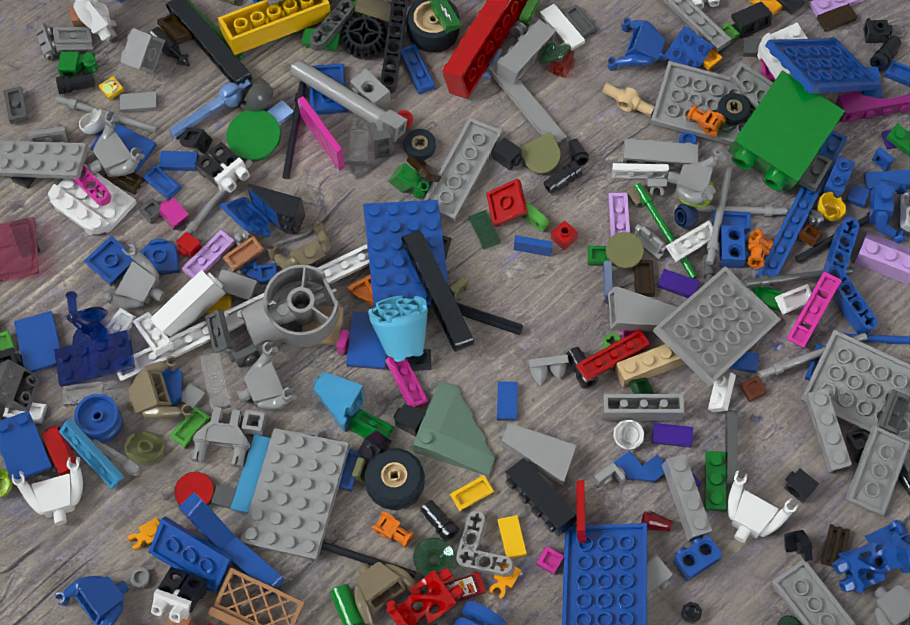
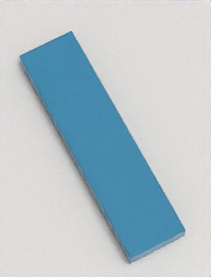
[59,418,124,489]
[230,434,271,514]

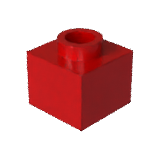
[551,220,578,250]
[176,231,202,259]

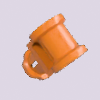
[686,104,726,137]
[748,229,773,268]
[371,511,414,548]

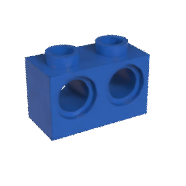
[821,156,855,198]
[719,225,748,268]
[673,535,723,582]

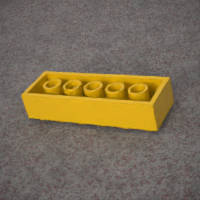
[218,0,331,55]

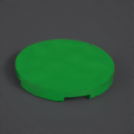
[226,110,281,162]

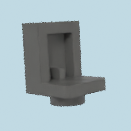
[228,344,260,368]

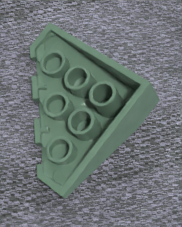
[413,381,495,477]

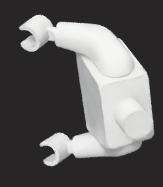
[12,457,83,525]
[728,471,799,543]

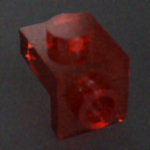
[549,49,576,78]

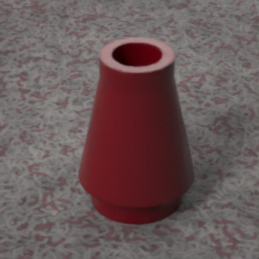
[641,511,672,532]

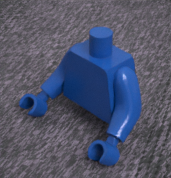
[607,18,667,71]
[868,180,910,243]
[55,576,129,625]

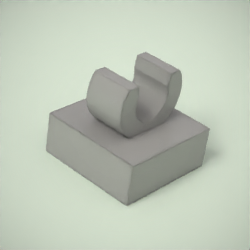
[646,178,667,195]
[231,229,253,246]

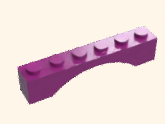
[835,92,910,123]

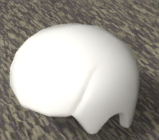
[79,109,106,135]
[613,420,644,450]

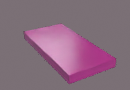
[297,96,345,170]

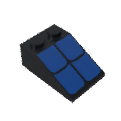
[247,184,305,234]

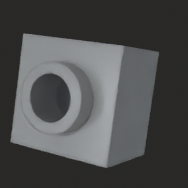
[242,410,267,436]

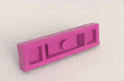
[787,272,842,349]

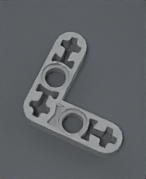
[456,510,515,577]

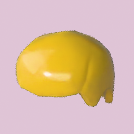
[817,192,846,222]

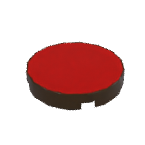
[174,472,215,506]

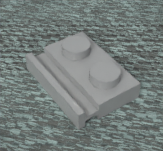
[53,27,93,53]

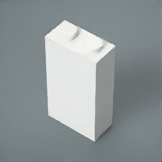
[150,270,226,337]

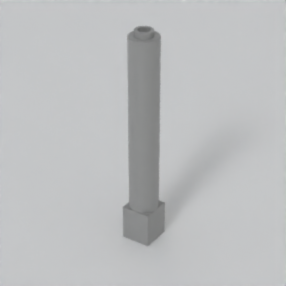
[291,60,407,142]

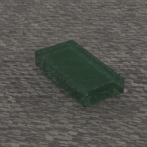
[469,210,501,250]

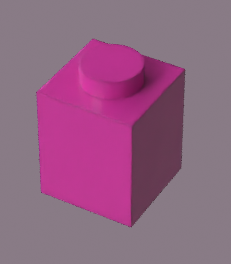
[159,198,189,230]

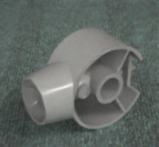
[240,265,339,347]

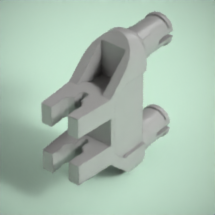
[191,407,250,468]

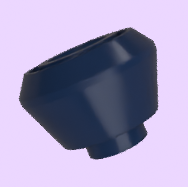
[674,204,699,229]

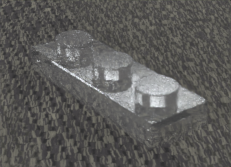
[200,353,232,412]

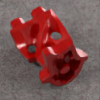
[386,568,465,625]

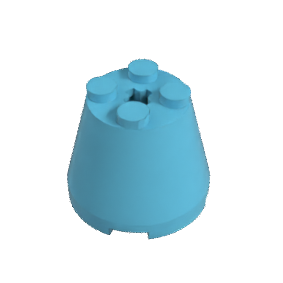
[368,295,428,362]

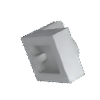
[593,463,626,488]

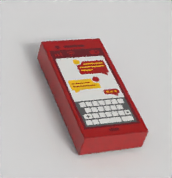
[446,572,486,602]

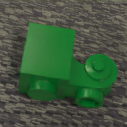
[57,51,98,77]
[388,163,430,199]

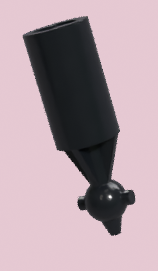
[149,27,190,66]

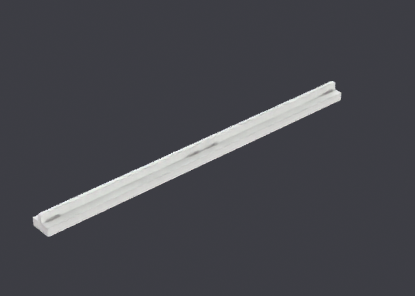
[113,244,369,383]

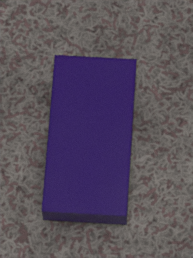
[658,269,700,298]
[652,423,693,448]

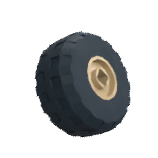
[365,448,425,510]

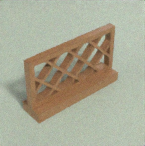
[208,568,306,625]

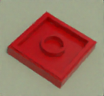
[486,179,528,227]

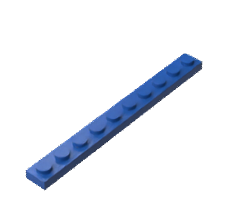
[755,130,847,286]

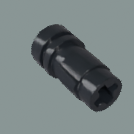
[870,36,902,71]
[56,72,95,95]
[543,161,583,194]
[566,347,599,389]
[420,500,460,542]

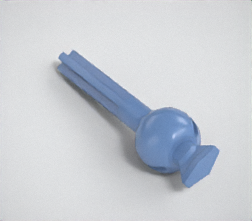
[169,79,252,138]

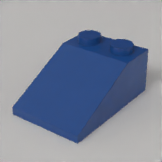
[0,411,51,483]

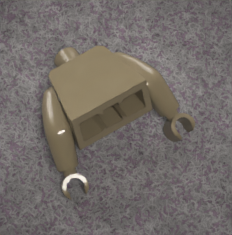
[267,220,332,269]
[126,356,193,419]
[354,562,427,625]

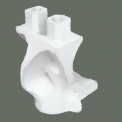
[74,0,117,41]

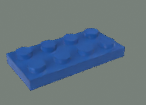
[148,516,233,593]

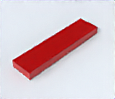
[576,329,651,381]

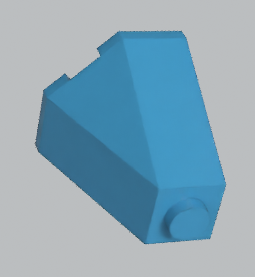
[313,372,365,432]

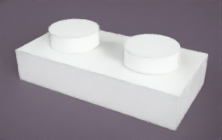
[708,372,736,413]

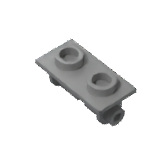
[36,22,61,60]
[632,224,668,260]

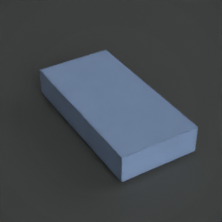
[603,261,613,303]

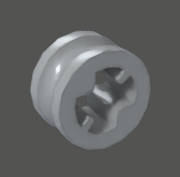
[510,22,528,39]

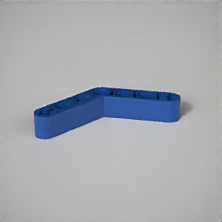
[821,217,878,334]
[178,493,285,596]

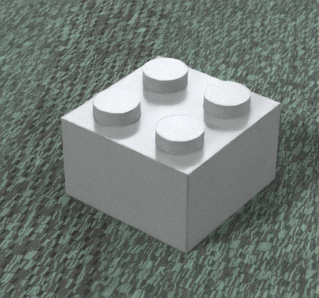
[120,28,165,73]

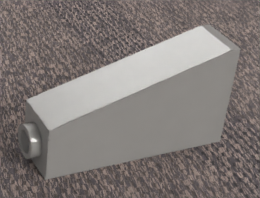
[608,286,678,332]
[499,423,577,487]

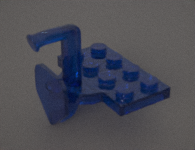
[54,291,135,388]

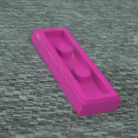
[385,357,429,409]

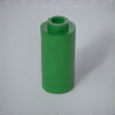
[330,584,364,625]

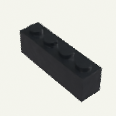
[505,458,577,537]

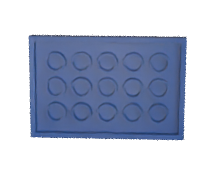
[765,38,881,94]
[363,200,449,308]
[562,523,648,625]

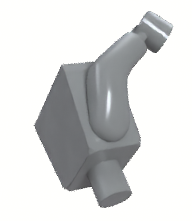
[88,112,145,177]
[667,146,727,205]
[97,242,165,308]
[237,341,297,410]
[875,585,910,625]

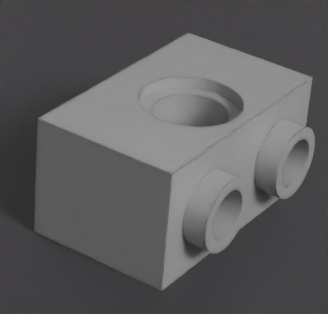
[350,69,391,108]

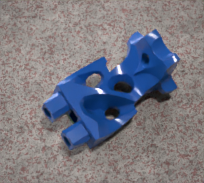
[832,533,910,593]

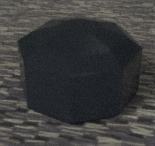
[681,602,702,624]

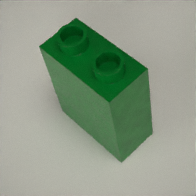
[727,70,845,192]

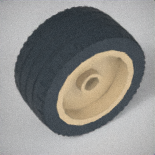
[407,0,460,52]

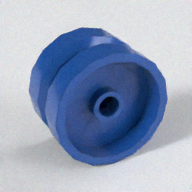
[74,394,124,444]
[454,601,507,625]

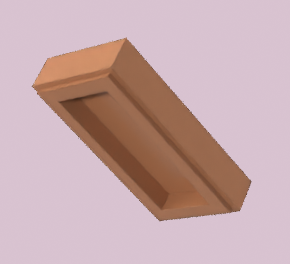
[223,236,265,273]

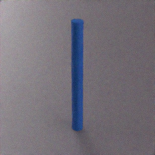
[844,333,910,344]

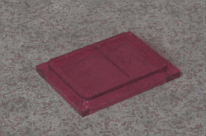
[0,217,39,282]

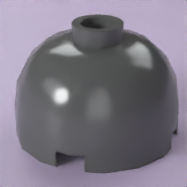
[240,77,274,112]

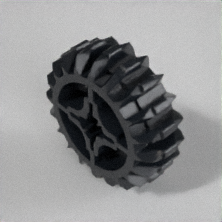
[340,15,388,60]

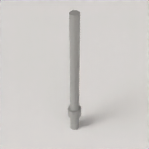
[56,95,158,133]
[177,159,253,239]
[706,167,732,265]
[674,203,787,217]
[758,333,867,379]

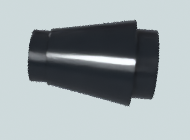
[568,139,589,166]

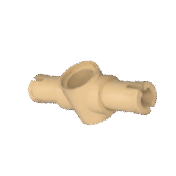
[602,83,655,117]

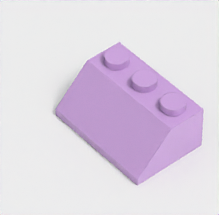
[854,231,910,285]

